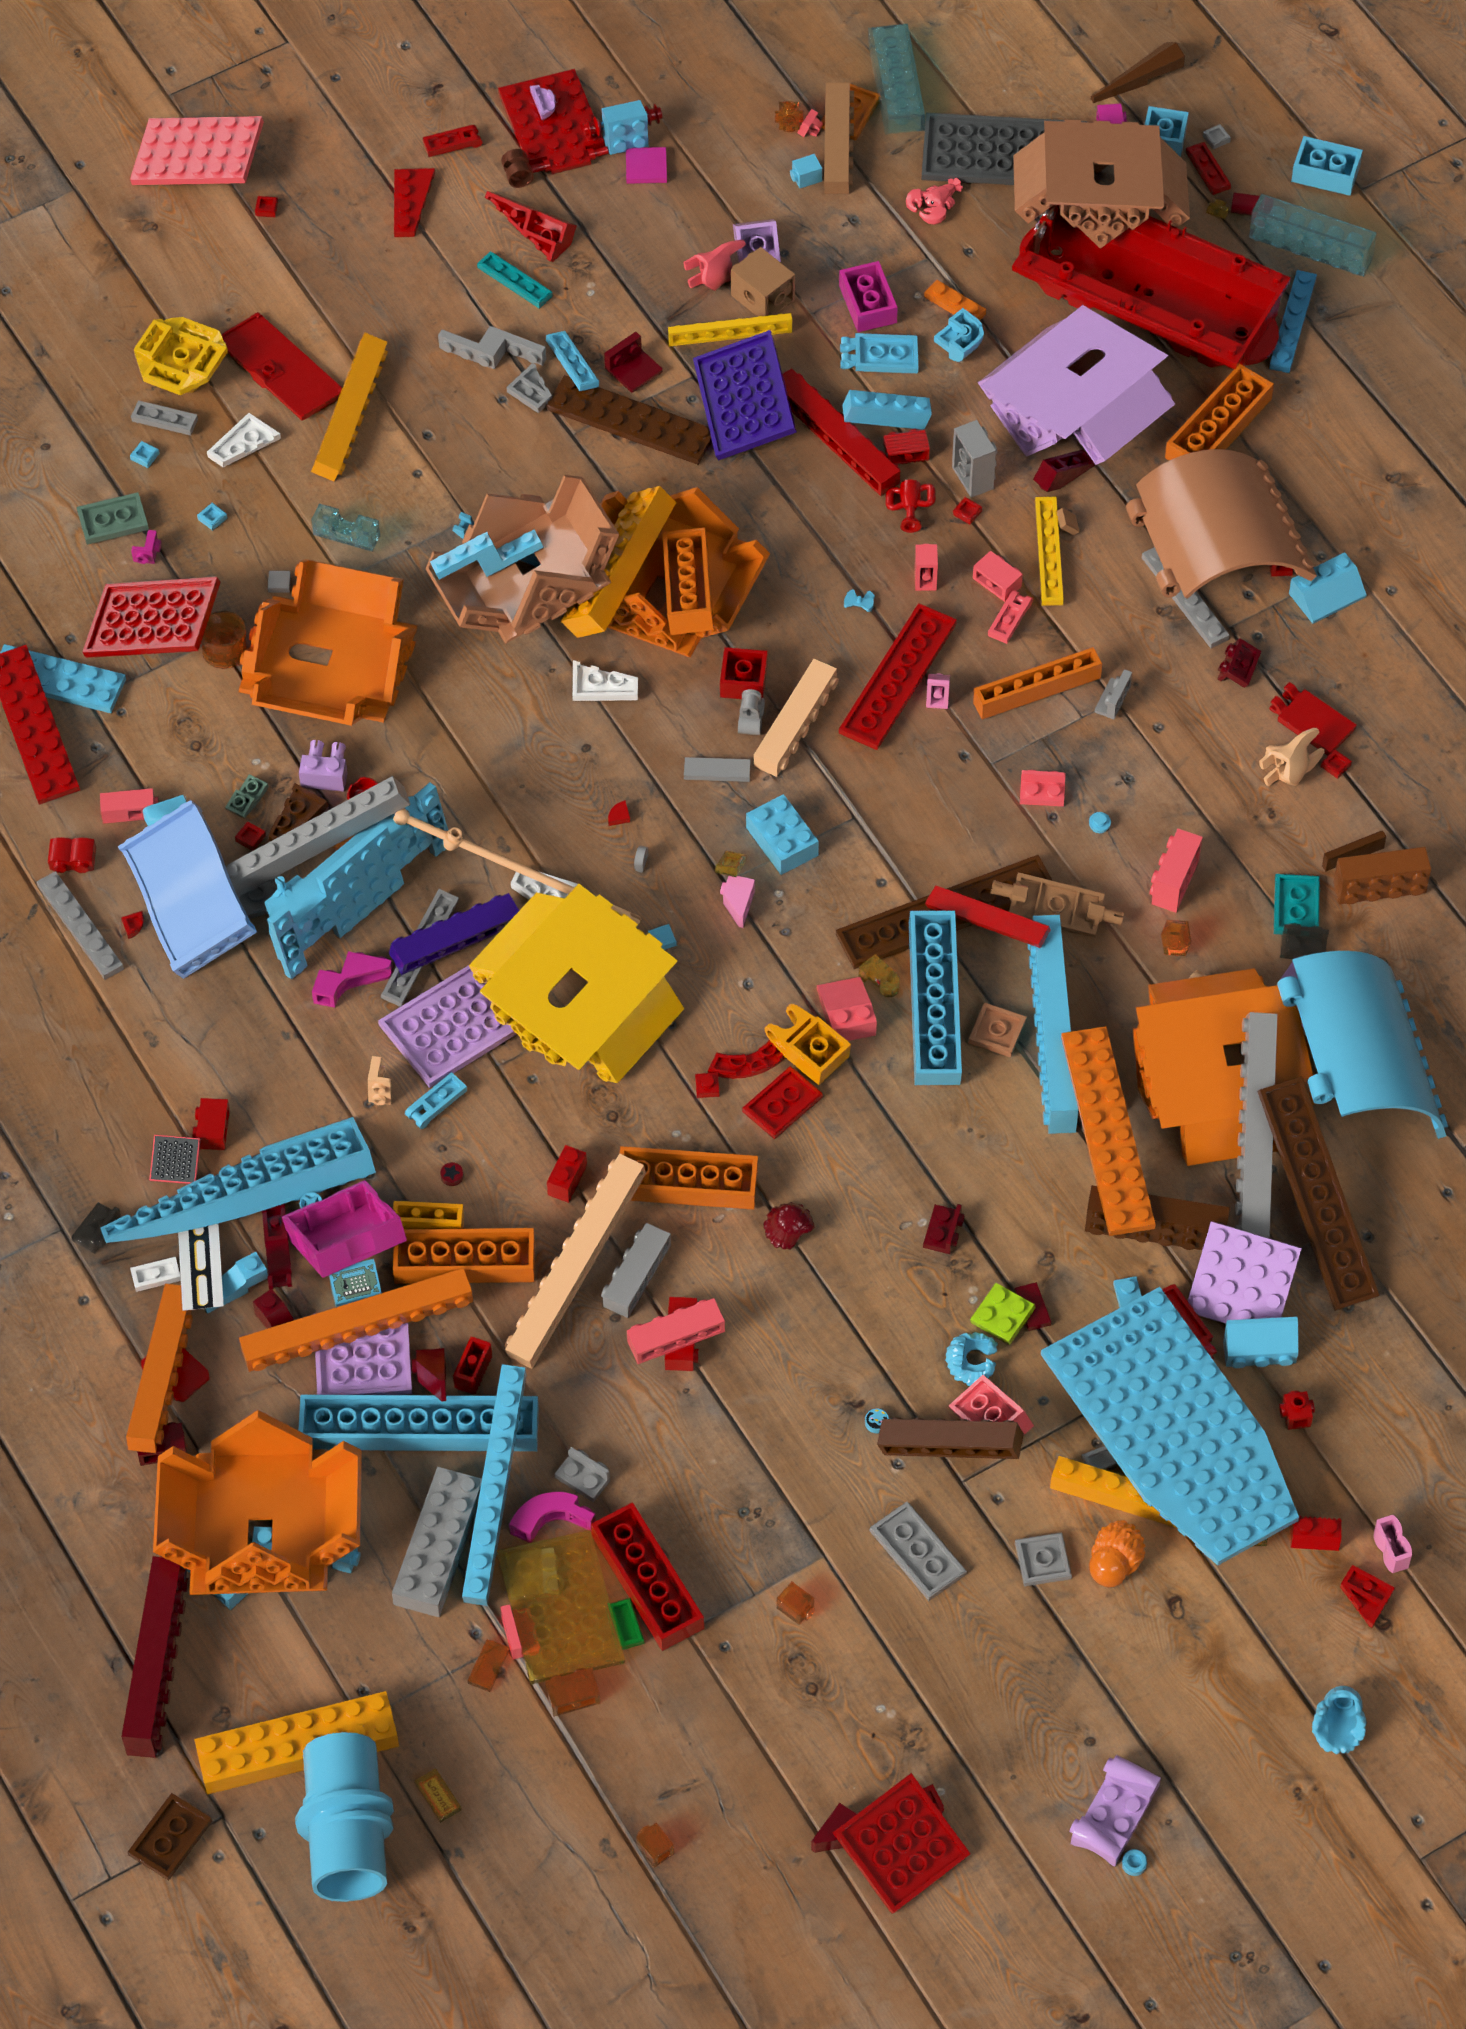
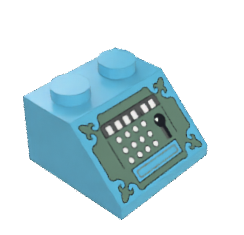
[329,1259,382,1307]

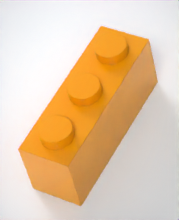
[393,1201,464,1229]

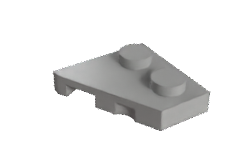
[507,363,552,413]

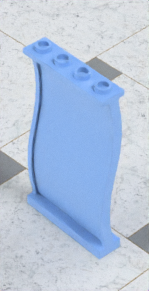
[118,800,257,979]

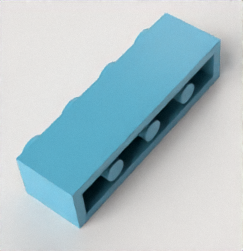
[842,390,932,430]

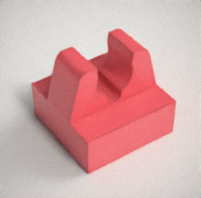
[797,109,823,137]

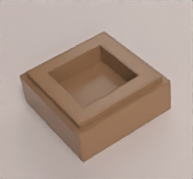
[1057,508,1080,535]

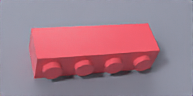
[627,1298,725,1364]

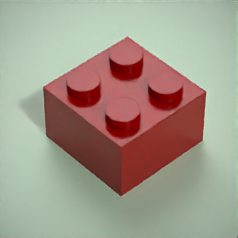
[720,647,768,699]

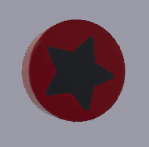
[440,1162,464,1186]

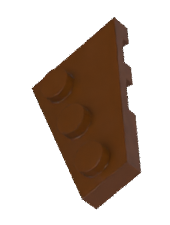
[268,783,329,842]

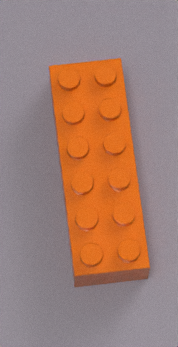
[1165,364,1274,461]
[662,527,714,635]
[619,1146,758,1210]
[393,1228,535,1284]

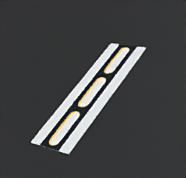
[178,1224,224,1311]

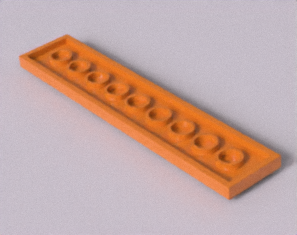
[1061,1026,1156,1236]

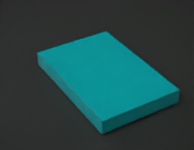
[1273,874,1320,937]

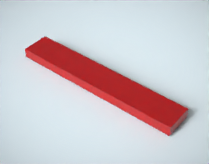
[925,885,1051,948]

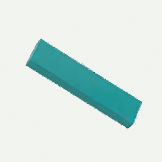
[477,251,553,309]

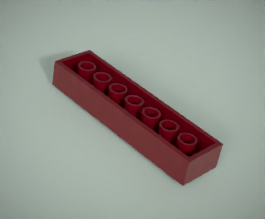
[121,1556,189,1758]

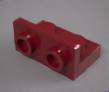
[1217,638,1261,688]
[923,1204,965,1254]

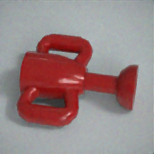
[886,479,936,533]

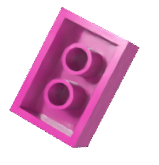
[839,261,898,332]

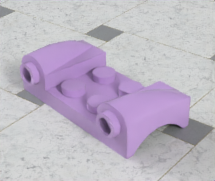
[1069,1755,1161,1867]

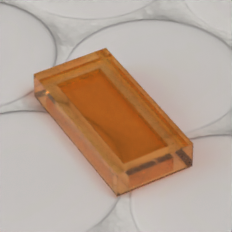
[467,1639,510,1692]

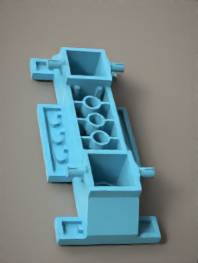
[264,783,448,980]

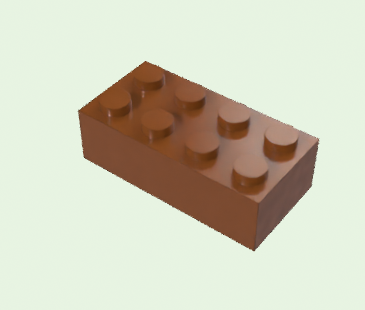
[1333,847,1431,904]

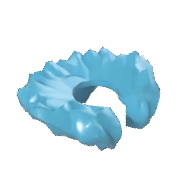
[945,1332,998,1386]

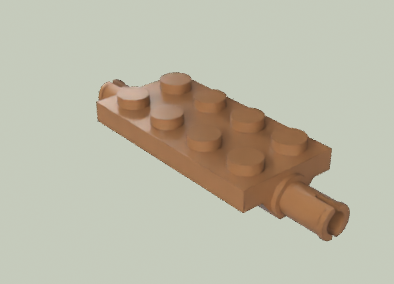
[990,872,1124,937]

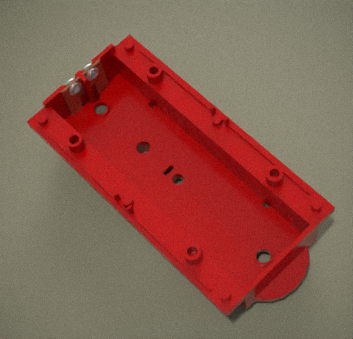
[1012,205,1291,369]

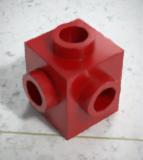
[1279,1391,1315,1430]

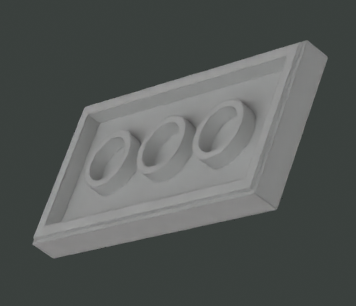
[869,1501,967,1601]

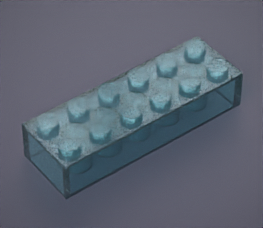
[868,24,925,135]
[1249,194,1377,277]

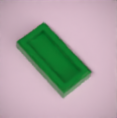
[607,1598,644,1650]

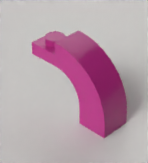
[509,1492,596,1544]

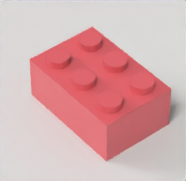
[1149,829,1203,913]

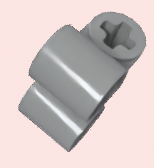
[738,689,765,735]

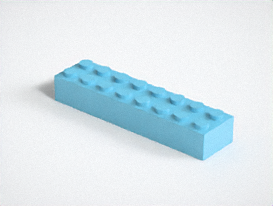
[909,911,962,1085]

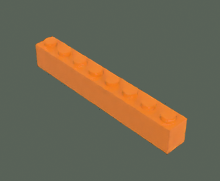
[126,1284,196,1453]

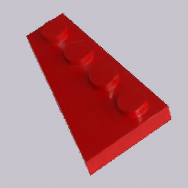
[394,168,435,237]

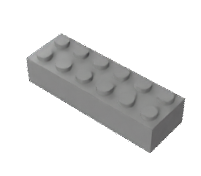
[392,1467,482,1617]

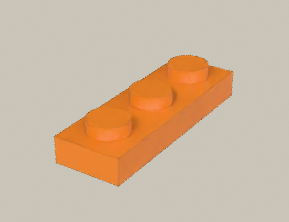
[924,280,986,321]

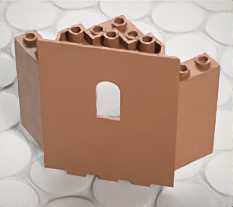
[1013,119,1190,248]
[426,475,619,644]

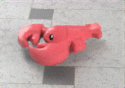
[906,178,963,225]

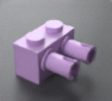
[299,740,347,792]

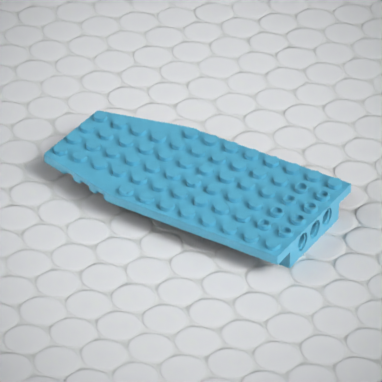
[1040,1287,1299,1565]

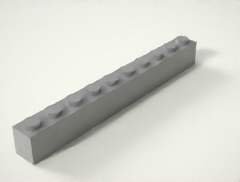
[226,776,411,897]
[1235,1012,1277,1238]

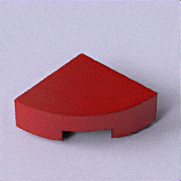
[608,800,630,826]
[121,911,144,939]

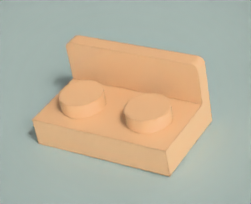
[368,1056,392,1105]

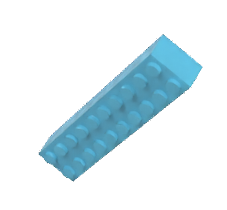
[1027,915,1078,1134]
[298,1395,539,1452]

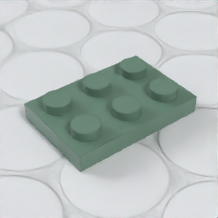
[76,492,149,545]

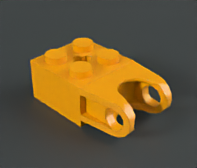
[764,1004,851,1085]

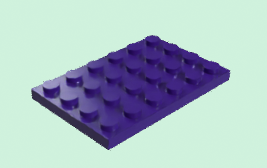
[693,330,797,461]

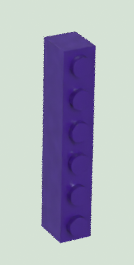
[389,893,519,975]

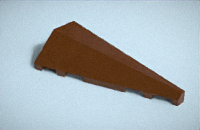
[1091,42,1185,103]

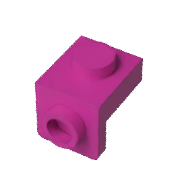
[131,530,161,564]

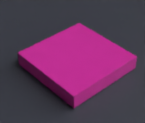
[626,147,667,184]

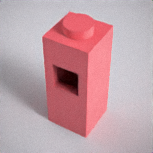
[100,788,159,824]

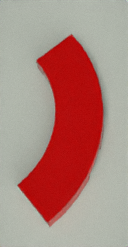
[708,1040,785,1079]

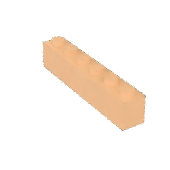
[754,659,839,777]

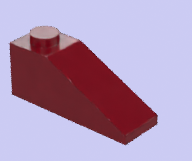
[1033,449,1095,492]
[412,1348,446,1402]

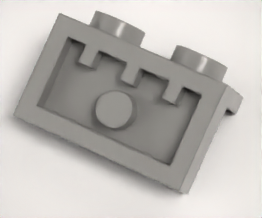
[1095,669,1132,720]
[555,1447,610,1502]

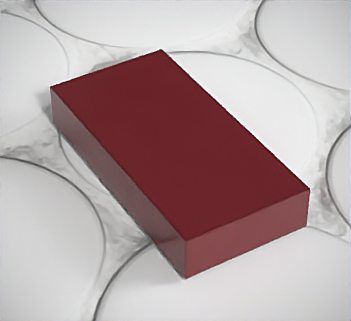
[1014,1282,1051,1331]

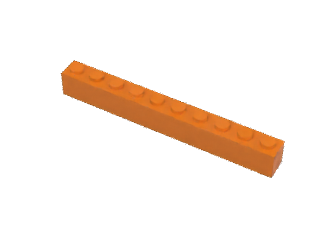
[239,1268,473,1372]

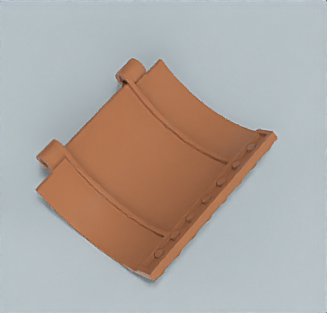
[1126,449,1317,599]

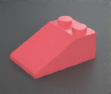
[817,977,877,1041]
[949,1375,1034,1435]

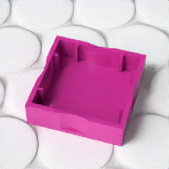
[282,1180,407,1278]

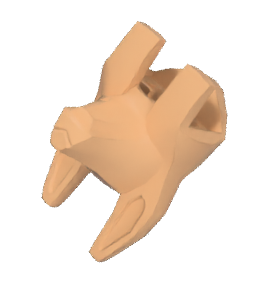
[1260,728,1325,787]

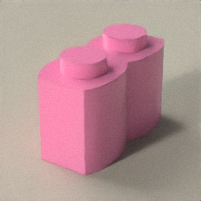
[1374,1515,1412,1573]

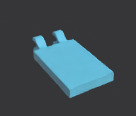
[840,333,918,374]

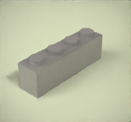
[601,1223,671,1318]

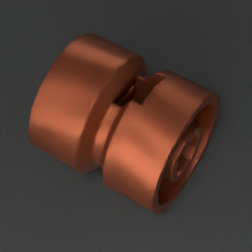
[501,149,534,188]

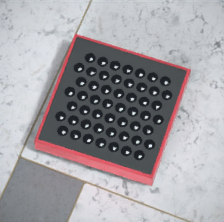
[149,1135,201,1184]

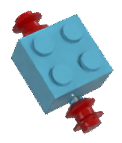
[582,100,663,155]

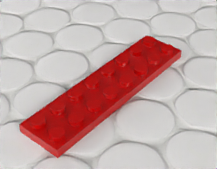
[839,603,957,750]
[0,645,80,805]

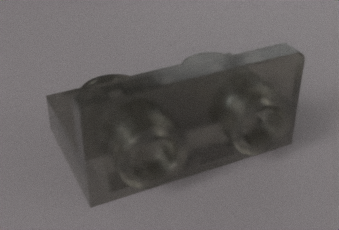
[1280,923,1329,959]
[71,1202,121,1254]

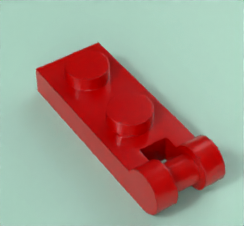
[422,125,483,157]

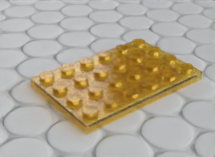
[497,1530,625,1685]

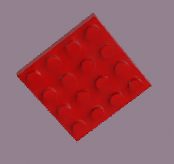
[832,1773,971,1914]

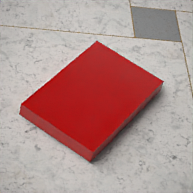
[742,1066,823,1140]

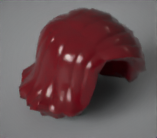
[763,1202,815,1250]

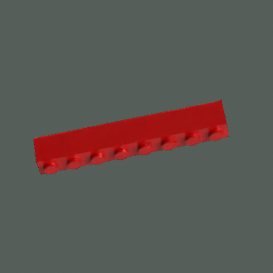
[783,368,901,496]

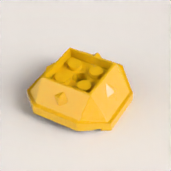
[134,317,228,396]

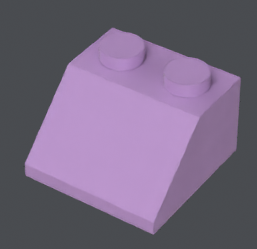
[733,219,781,263]

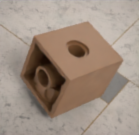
[731,247,795,317]

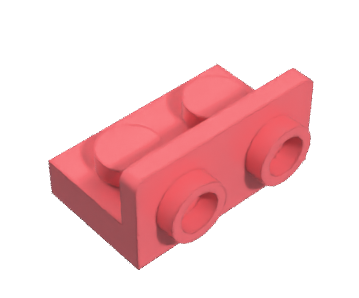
[1020,769,1066,807]

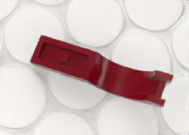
[262,1203,292,1290]

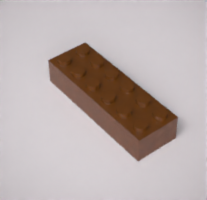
[1085,1185,1230,1250]

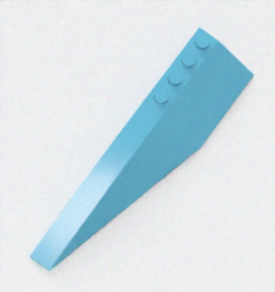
[100,1117,376,1243]

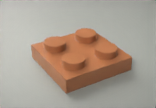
[968,1003,1027,1058]

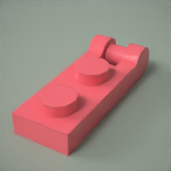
[988,590,1033,644]

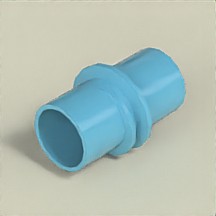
[295,1732,394,1902]

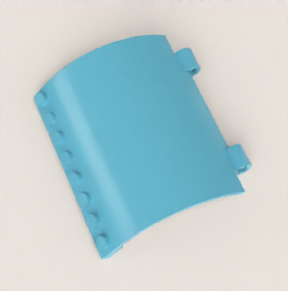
[1277,951,1448,1139]

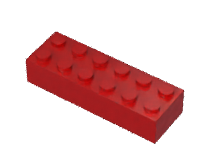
[591,1502,704,1651]

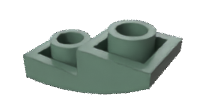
[225,774,269,818]

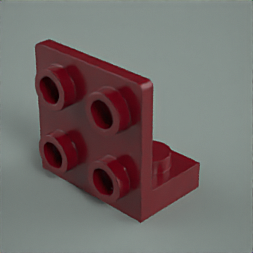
[604,332,663,393]

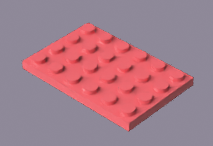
[130,116,264,185]

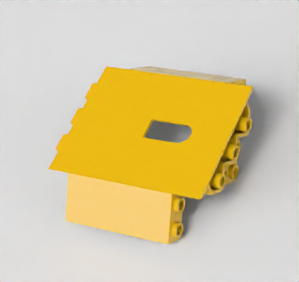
[469,883,684,1083]

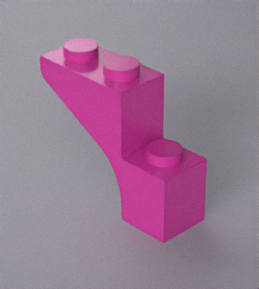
[312,951,393,1008]

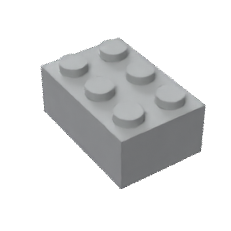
[952,420,997,498]

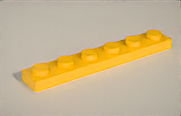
[668,313,792,347]
[1035,497,1063,606]

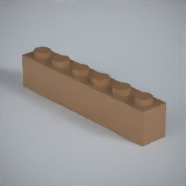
[824,82,854,194]

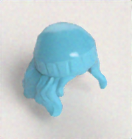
[1312,1686,1367,1754]

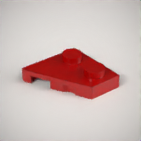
[1340,1565,1395,1628]

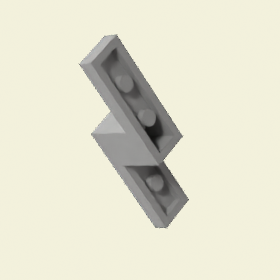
[438,326,547,369]

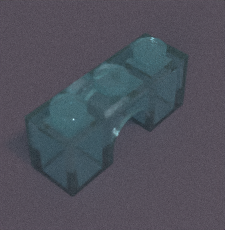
[311,503,380,552]

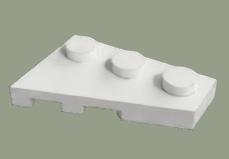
[207,413,281,467]
[573,660,638,701]
[511,872,581,900]

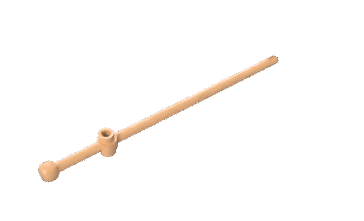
[393,808,641,924]

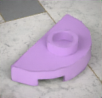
[530,85,556,120]

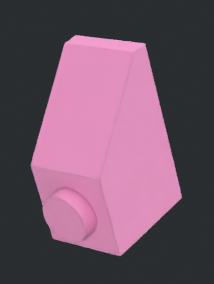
[926,673,950,709]
[720,875,755,928]

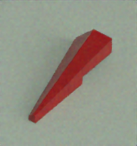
[485,191,577,262]

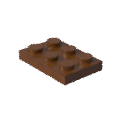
[128,1793,213,1881]

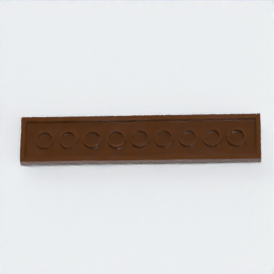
[836,855,1053,969]
[1257,1076,1380,1311]

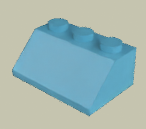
[1289,552,1367,624]
[1223,1317,1298,1368]

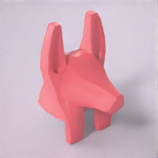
[683,240,746,291]

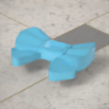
[844,589,875,612]

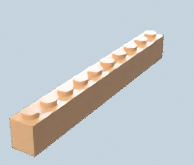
[505,1153,646,1369]

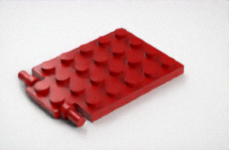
[498,69,609,174]

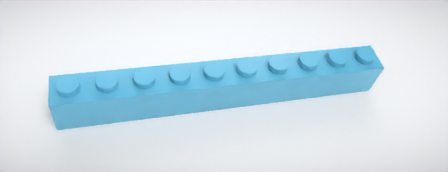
[462,1364,527,1606]

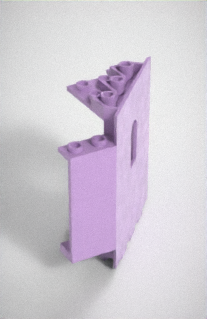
[978,305,1175,465]

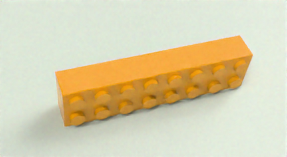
[561,486,676,638]
[194,1691,399,1795]

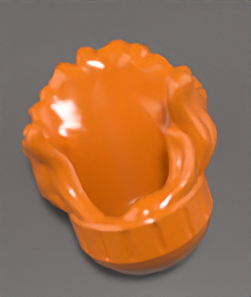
[1089,1520,1146,1588]

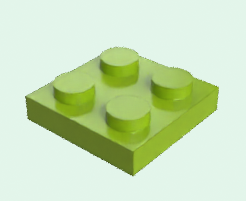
[970,1283,1035,1345]

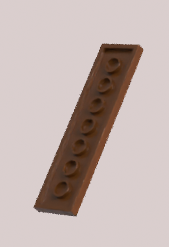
[546,375,716,465]

